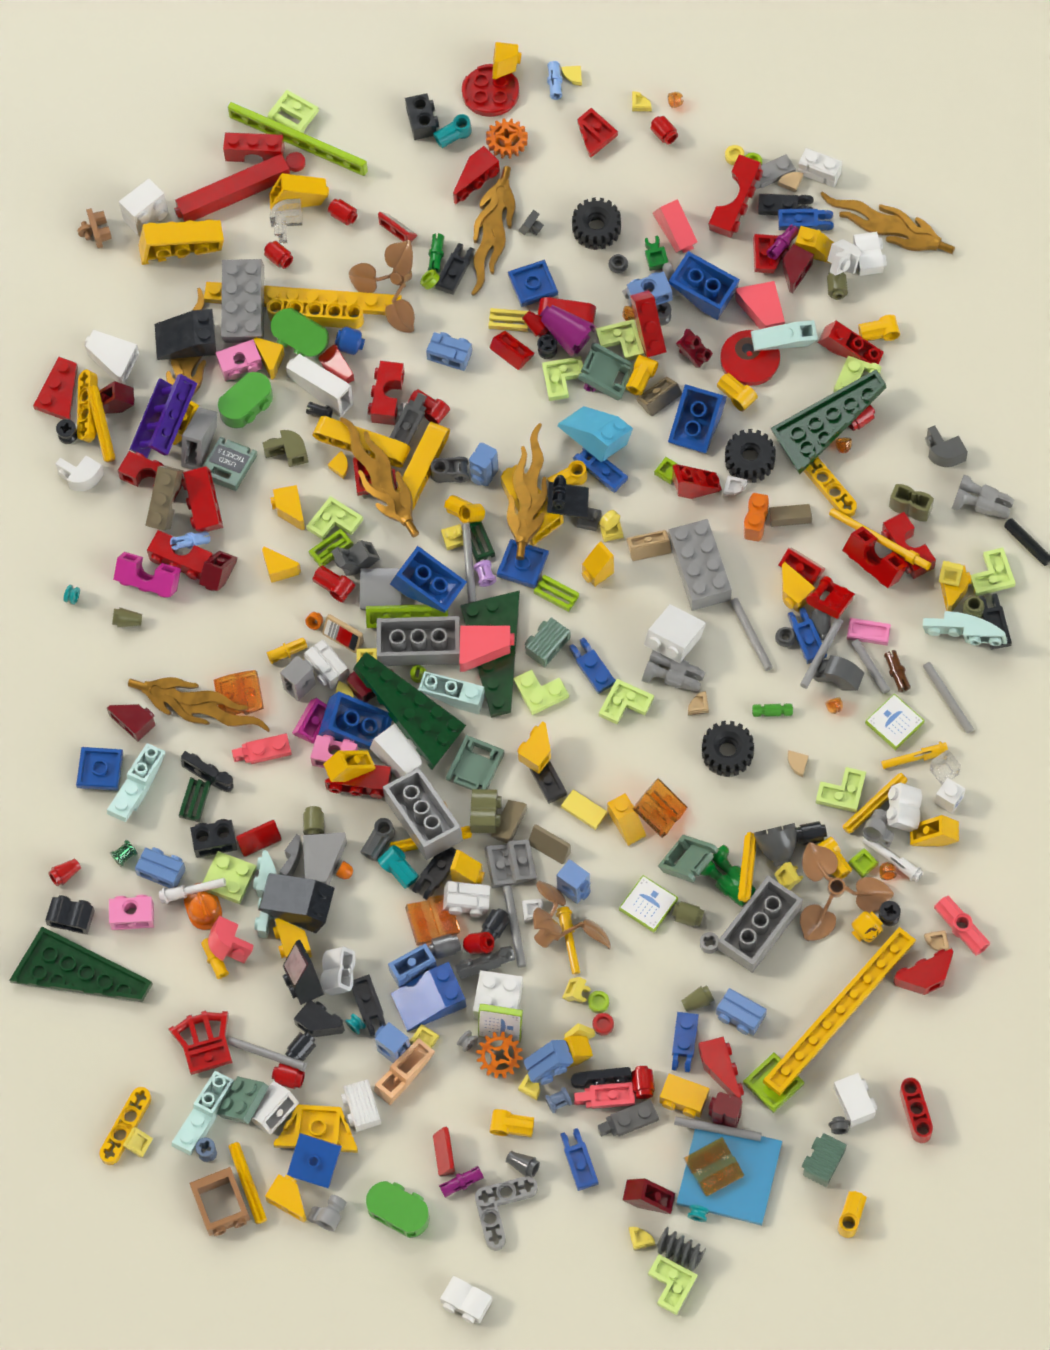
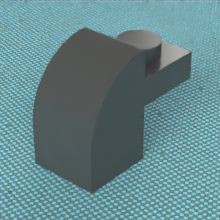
[925,425,968,467]
[332,540,380,576]
[813,655,864,691]

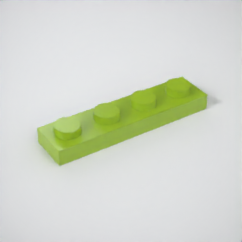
[366,605,449,628]

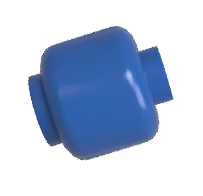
[335,327,365,355]

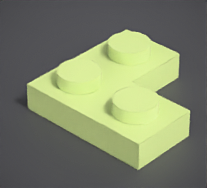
[596,319,644,361]
[542,356,583,401]
[306,496,363,540]
[971,547,1016,596]
[513,670,569,715]
[599,679,654,724]
[816,767,866,813]
[648,1254,698,1315]

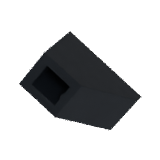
[294,1000,345,1037]

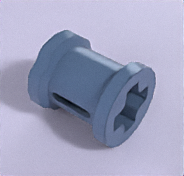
[545,1087,572,1114]
[195,1137,217,1162]

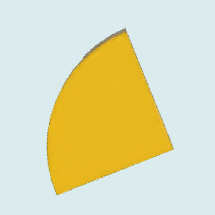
[328,451,348,479]

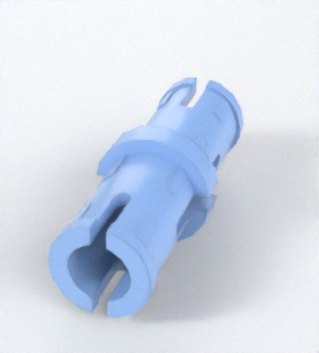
[547,61,563,100]
[170,531,210,550]

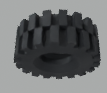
[572,197,621,250]
[725,429,776,483]
[702,721,754,777]

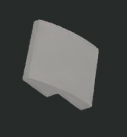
[360,568,401,609]
[485,840,536,888]

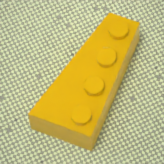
[138,219,224,265]

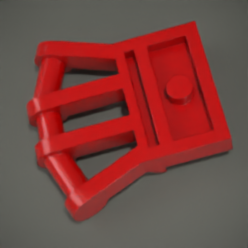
[168,1010,233,1075]

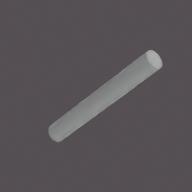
[851,639,890,694]

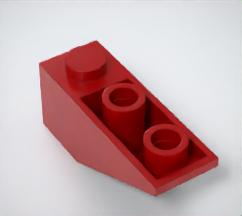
[453,146,500,204]
[817,320,884,364]
[325,765,392,799]
[698,1036,744,1098]

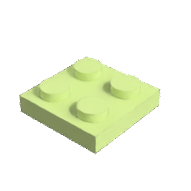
[202,851,257,904]

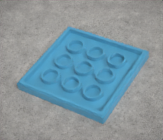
[676,1120,782,1226]

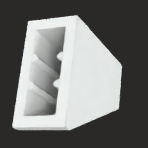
[85,330,139,384]
[370,723,422,778]

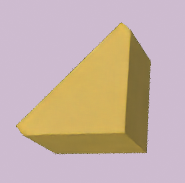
[253,337,285,380]
[262,546,301,583]

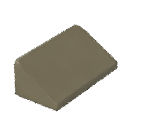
[636,377,682,416]
[769,504,812,527]
[491,800,527,843]
[529,824,571,864]

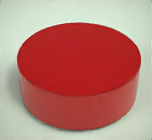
[286,152,306,172]
[592,1013,614,1036]

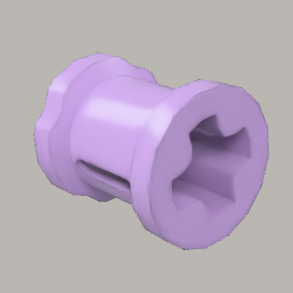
[473,560,497,587]

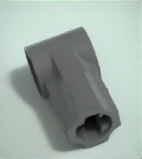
[360,818,395,862]

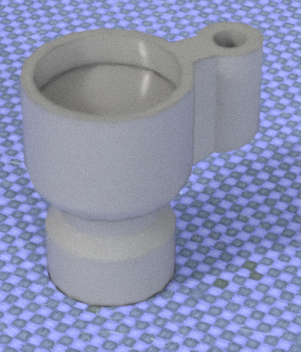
[862,809,894,847]
[306,1195,347,1231]

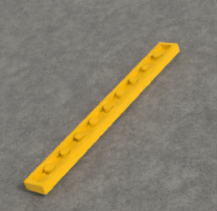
[204,282,402,315]
[763,927,916,1096]

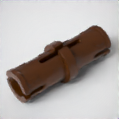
[884,650,911,693]

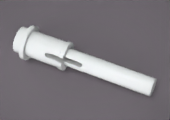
[863,838,923,882]
[159,878,226,904]

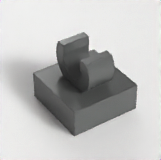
[518,210,544,235]
[577,507,602,531]

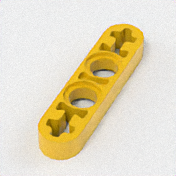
[77,369,98,443]
[804,457,857,517]
[99,1087,152,1165]

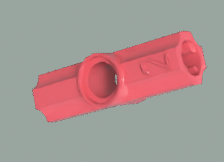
[934,895,990,956]

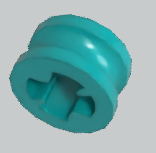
[63,585,80,605]
[345,1013,366,1035]
[687,1205,709,1222]

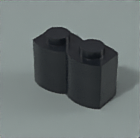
[45,895,95,935]

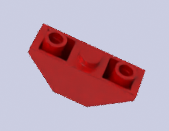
[672,464,722,499]
[893,948,954,995]

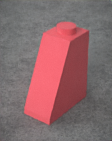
[653,199,698,254]
[735,281,785,329]
[459,625,515,672]

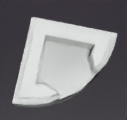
[723,476,747,497]
[522,898,544,923]

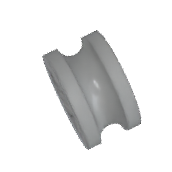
[700,932,719,954]
[457,1030,478,1052]

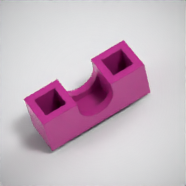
[113,551,181,598]

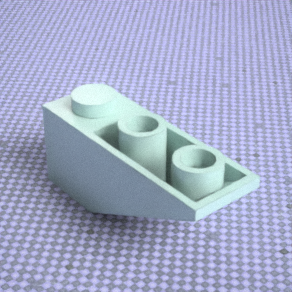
[751,320,818,351]
[418,671,485,714]

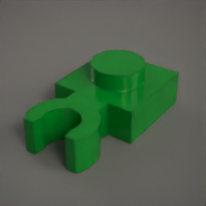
[645,236,668,271]

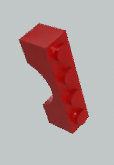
[708,154,763,238]

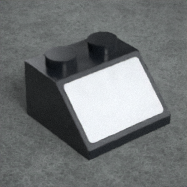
[282,940,324,1005]

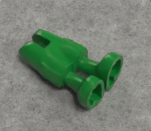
[700,845,756,907]

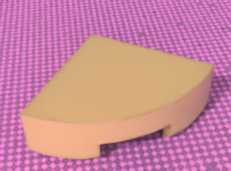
[778,172,804,192]
[688,691,709,715]
[788,750,809,777]
[924,930,950,951]

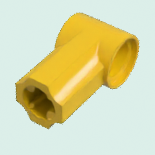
[858,314,900,341]
[626,355,659,396]
[717,373,758,412]
[547,460,588,485]
[444,495,485,523]
[817,836,852,879]
[489,1109,534,1137]
[837,1191,867,1238]

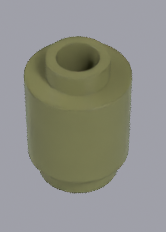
[827,271,848,300]
[962,596,984,618]
[303,806,324,835]
[672,901,705,927]

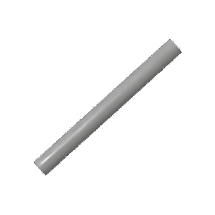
[462,524,476,603]
[730,598,773,671]
[800,618,843,689]
[923,662,974,733]
[503,885,526,968]
[228,1037,307,1071]
[674,1116,762,1141]

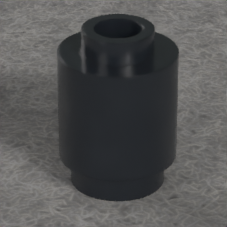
[796,821,827,845]
[481,908,510,941]
[285,1032,316,1061]

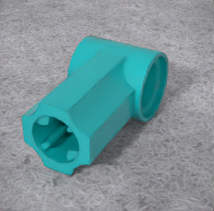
[433,114,472,148]
[378,845,419,889]

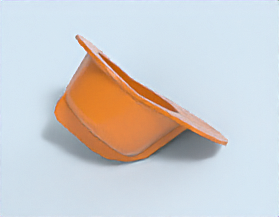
[184,883,222,930]

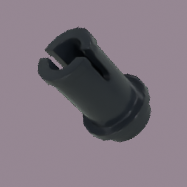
[306,402,333,418]

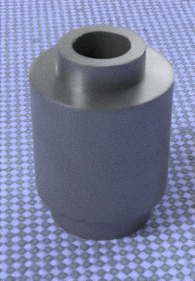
[428,934,461,959]

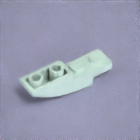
[923,611,1007,646]
[107,743,165,822]
[253,850,276,938]
[172,1071,234,1156]

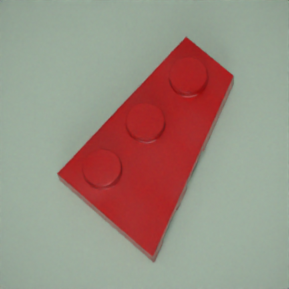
[33,357,78,420]

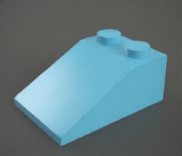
[557,406,633,462]

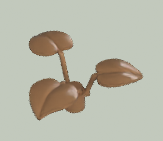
[349,240,415,333]
[800,842,894,941]
[533,880,611,949]

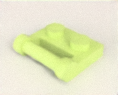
[267,90,319,133]
[833,356,882,392]

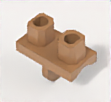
[77,208,112,248]

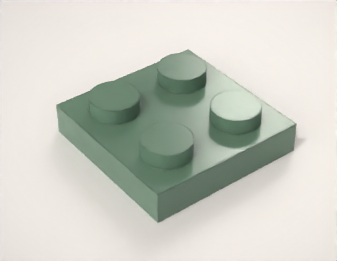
[217,1076,269,1124]

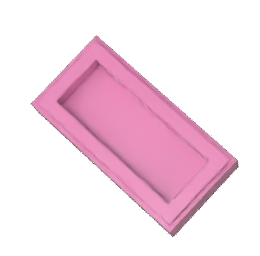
[847,618,891,646]

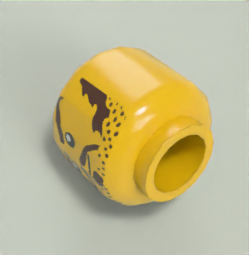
[851,911,883,943]

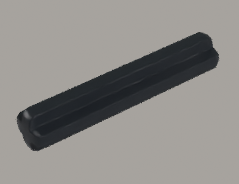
[1004,518,1050,566]

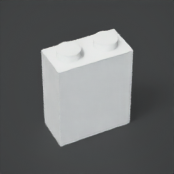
[644,604,706,663]

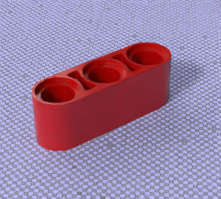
[537,297,597,324]
[900,1077,933,1143]

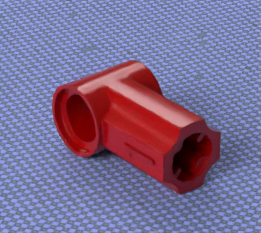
[408,389,450,424]
[312,565,356,603]

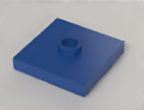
[508,259,558,307]
[497,539,549,589]
[76,747,123,791]
[287,1133,342,1188]

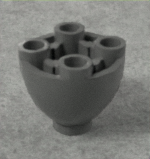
[754,823,797,867]

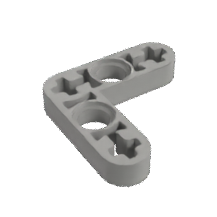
[475,1176,538,1251]

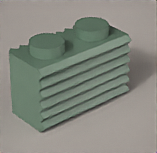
[525,617,571,667]
[802,1133,847,1187]

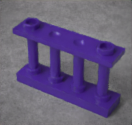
[129,374,198,458]

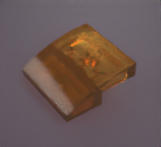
[214,670,264,715]
[633,778,687,838]
[405,894,460,946]
[683,1137,745,1197]

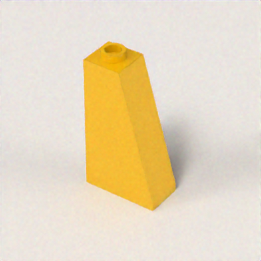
[501,465,564,546]

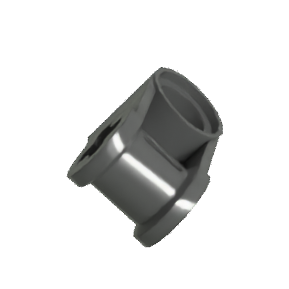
[431,457,470,483]

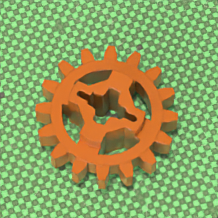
[486,118,528,159]
[476,1032,523,1078]

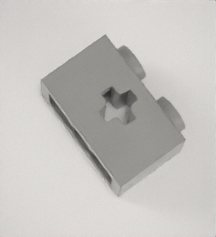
[280,656,316,701]

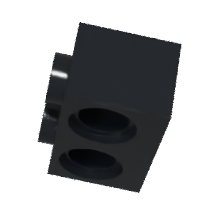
[405,93,439,140]
[190,819,238,858]

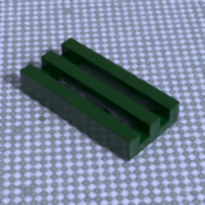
[469,521,495,563]
[179,777,211,822]

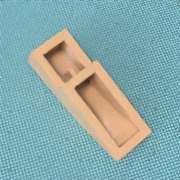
[374,1038,435,1105]

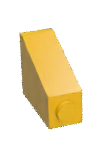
[269,173,329,211]

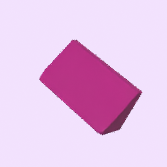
[292,698,327,744]

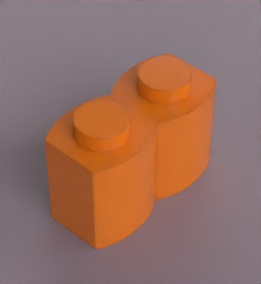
[744,493,769,542]

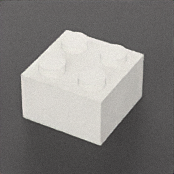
[119,179,168,236]
[473,970,523,1019]

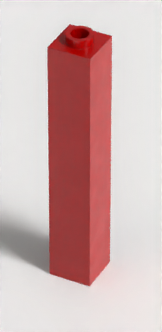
[174,154,290,222]

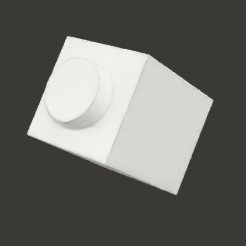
[934,778,965,814]

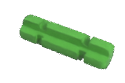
[752,703,793,717]

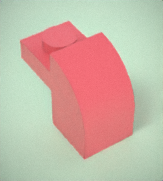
[208,916,254,963]

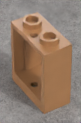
[189,1167,250,1236]

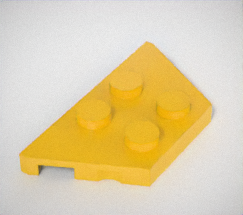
[274,1104,358,1153]

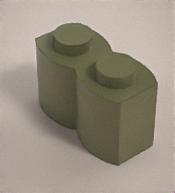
[889,484,934,522]
[470,789,502,833]

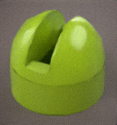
[410,665,426,683]

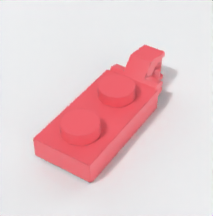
[232,733,292,764]
[574,1082,635,1109]

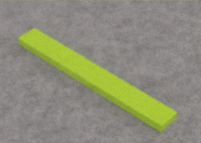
[228,102,368,176]

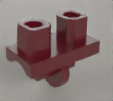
[676,329,713,368]

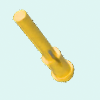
[881,741,949,769]
[556,906,580,974]

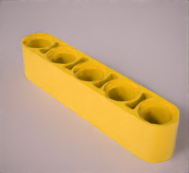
[266,298,364,329]
[312,416,411,468]
[396,422,450,511]

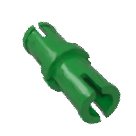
[428,233,445,273]

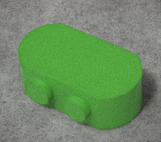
[271,308,329,357]
[218,372,273,428]
[366,1181,430,1238]

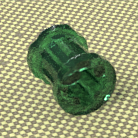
[110,840,138,867]

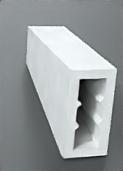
[286,354,354,417]

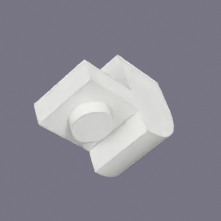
[827,239,861,275]
[55,456,105,491]

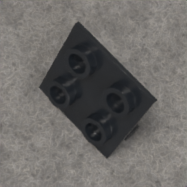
[547,475,589,518]

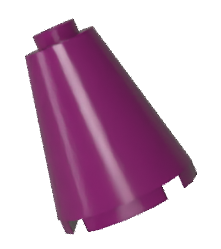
[540,305,597,358]

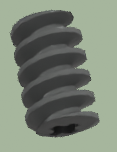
[657,1227,706,1271]

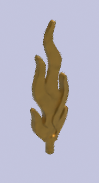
[471,166,516,296]
[821,191,955,254]
[166,288,206,395]
[339,417,419,538]
[507,423,547,560]
[128,677,270,732]

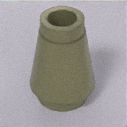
[112,607,142,627]
[681,985,715,1012]

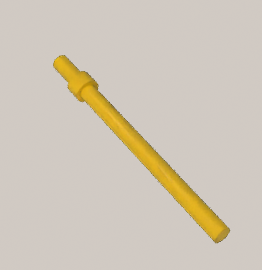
[829,508,931,570]

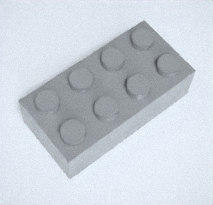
[221,259,264,343]
[668,519,732,611]
[377,616,460,666]
[383,768,463,860]
[717,876,803,973]

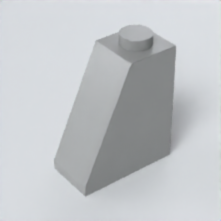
[181,407,217,470]
[303,832,347,885]

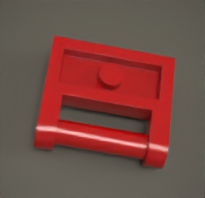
[806,576,855,619]

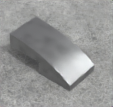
[279,834,302,876]

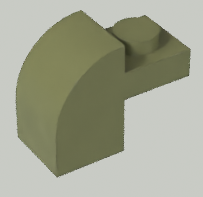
[262,430,309,467]

